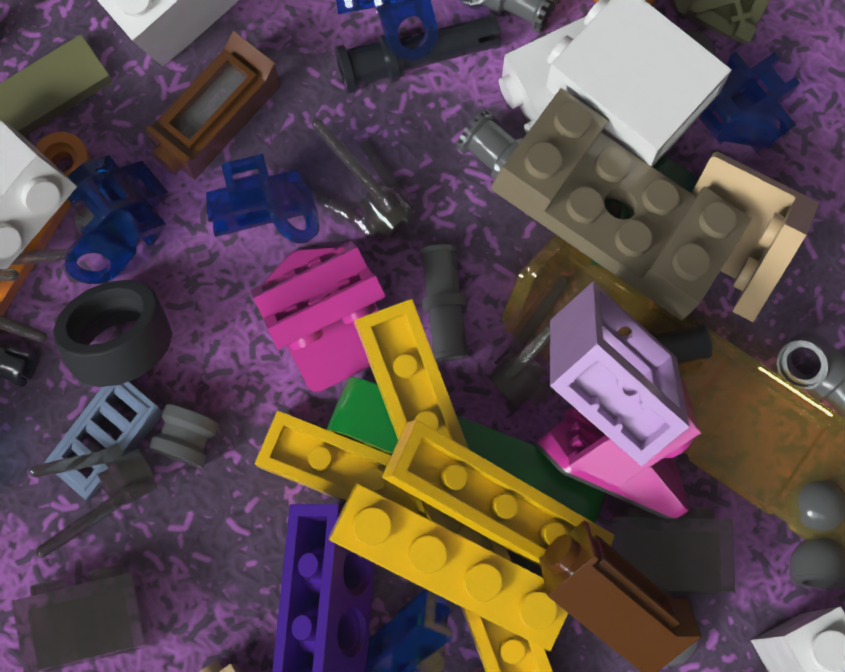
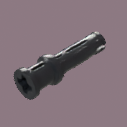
[335,14,501,94]

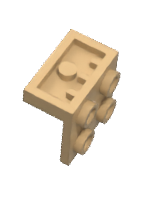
[691,152,819,322]

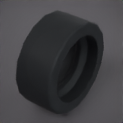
[53,280,173,387]

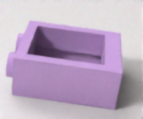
[550,281,689,467]

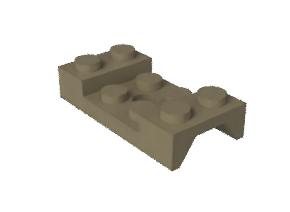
[490,88,752,321]

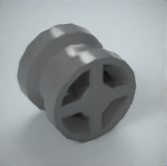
[149,404,220,469]

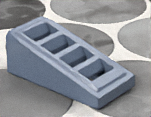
[44,382,163,501]

